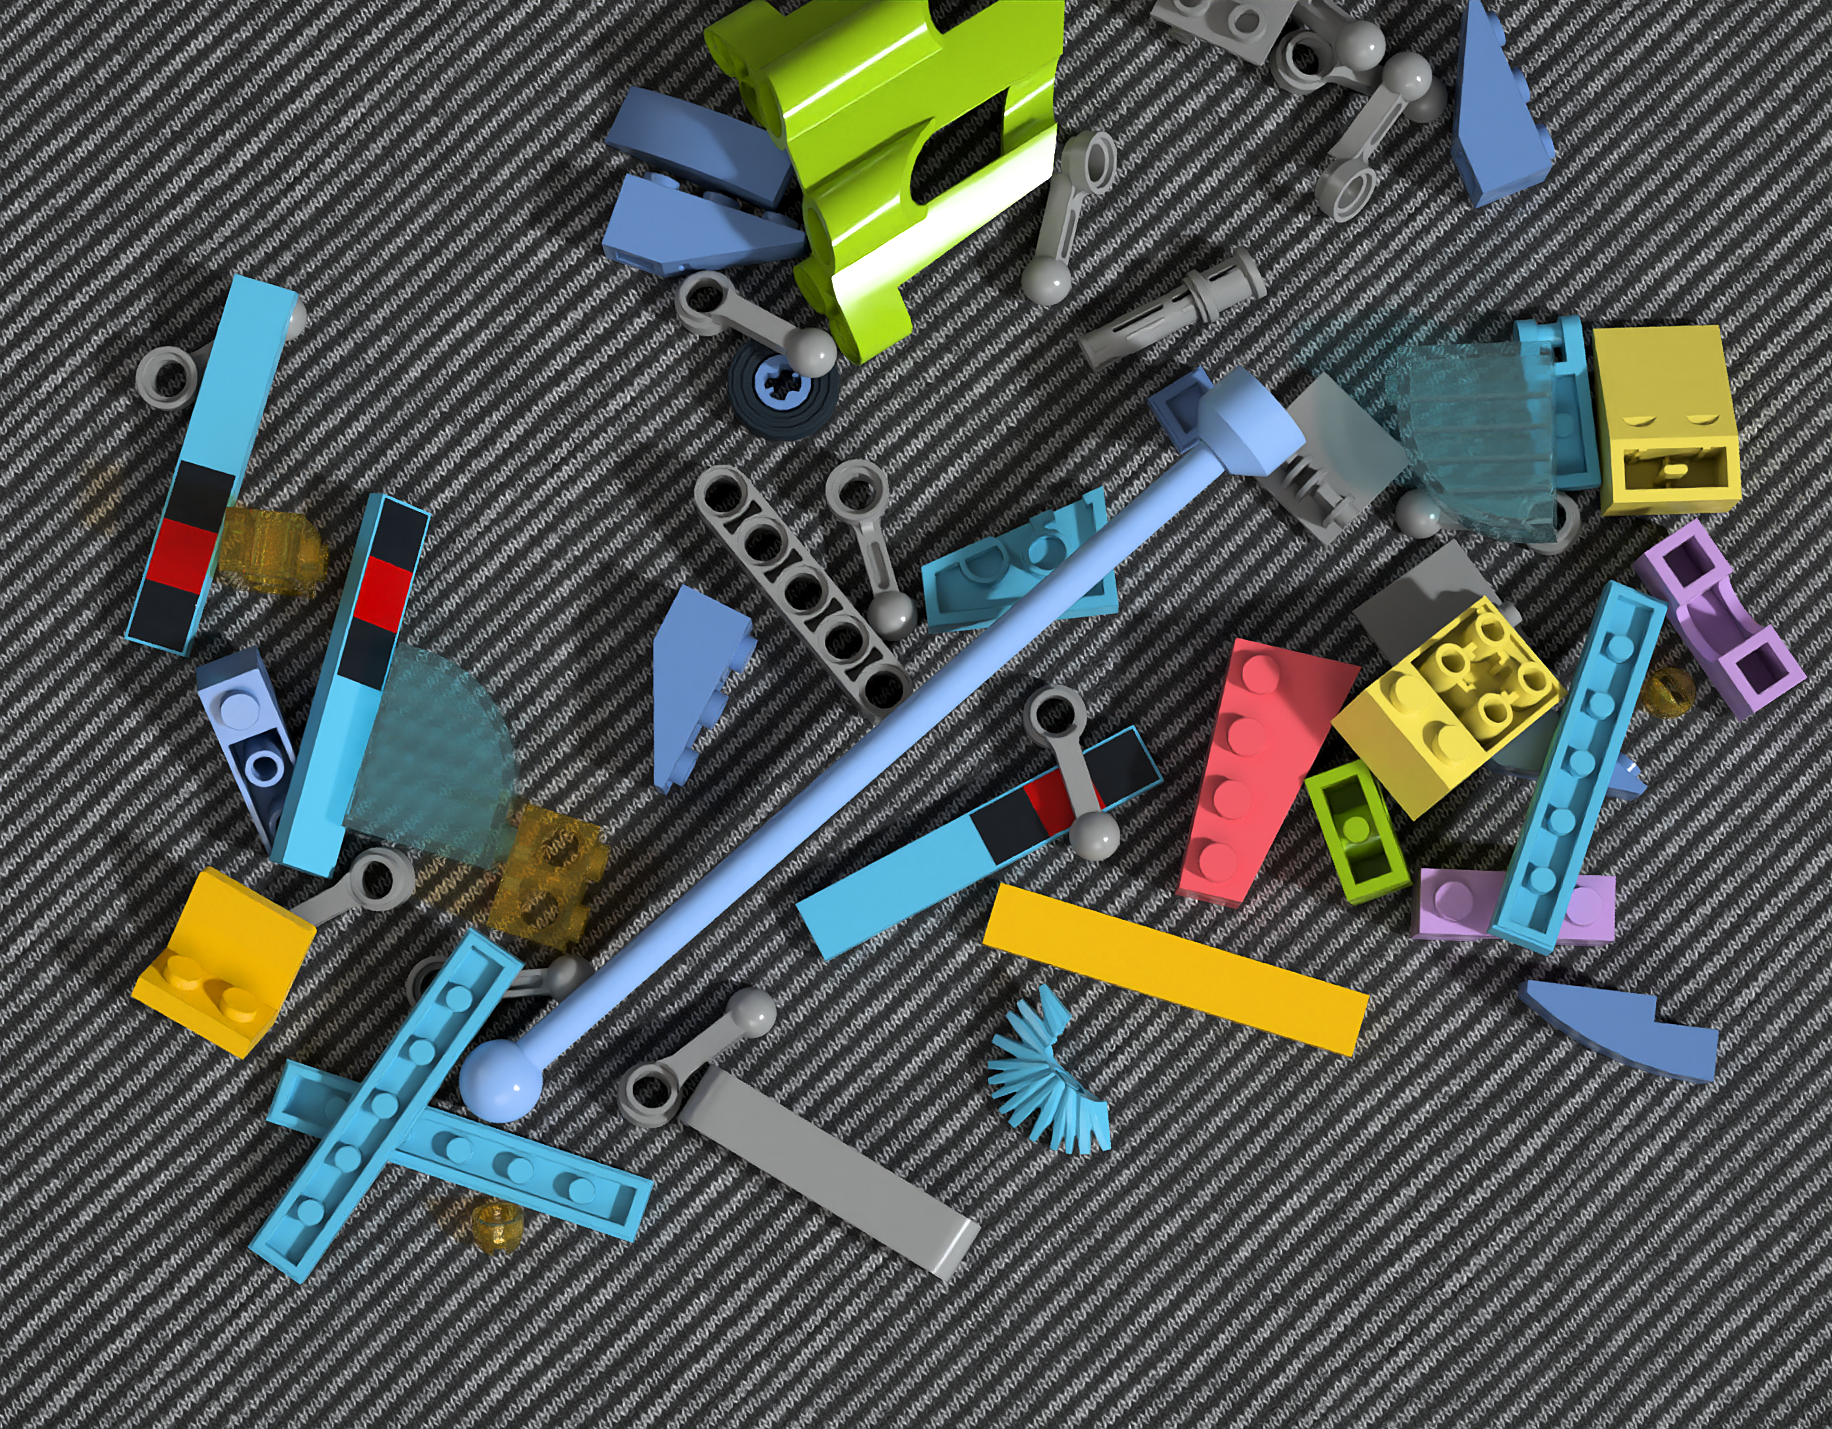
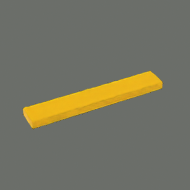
[982,882,1370,1058]

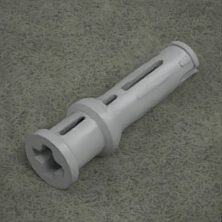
[1077,245,1267,374]

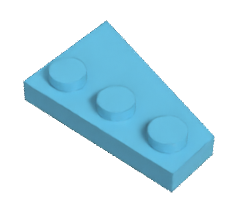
[921,486,1119,634]

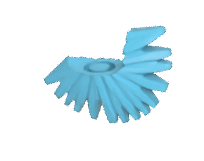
[988,983,1111,1154]

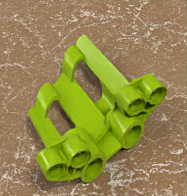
[703,0,1065,367]

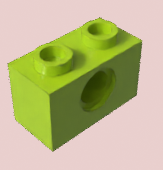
[1304,759,1415,906]

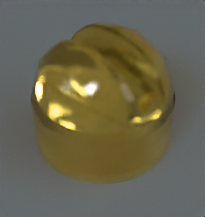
[1642,667,1696,720]
[472,1202,524,1256]

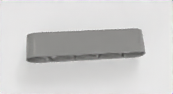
[694,465,913,724]
[677,1063,982,1283]

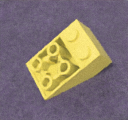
[1592,325,1742,516]
[1330,595,1569,821]

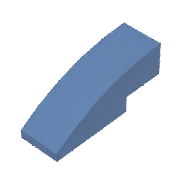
[605,86,795,212]
[1518,980,1719,1084]

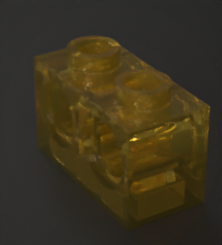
[218,506,329,598]
[486,803,611,954]

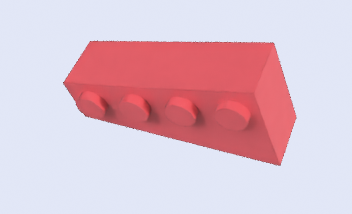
[1175,638,1361,909]

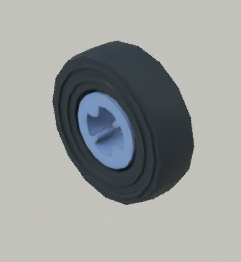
[727,338,839,442]

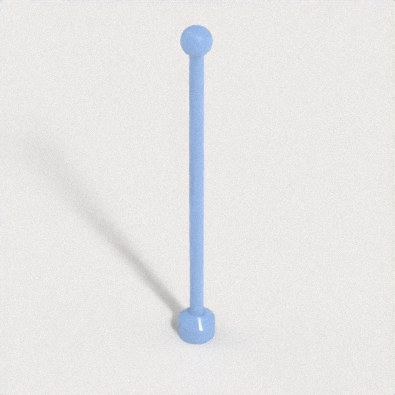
[458,365,1306,1123]

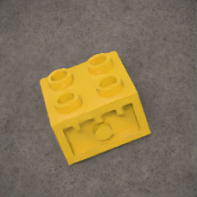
[131,866,317,1060]

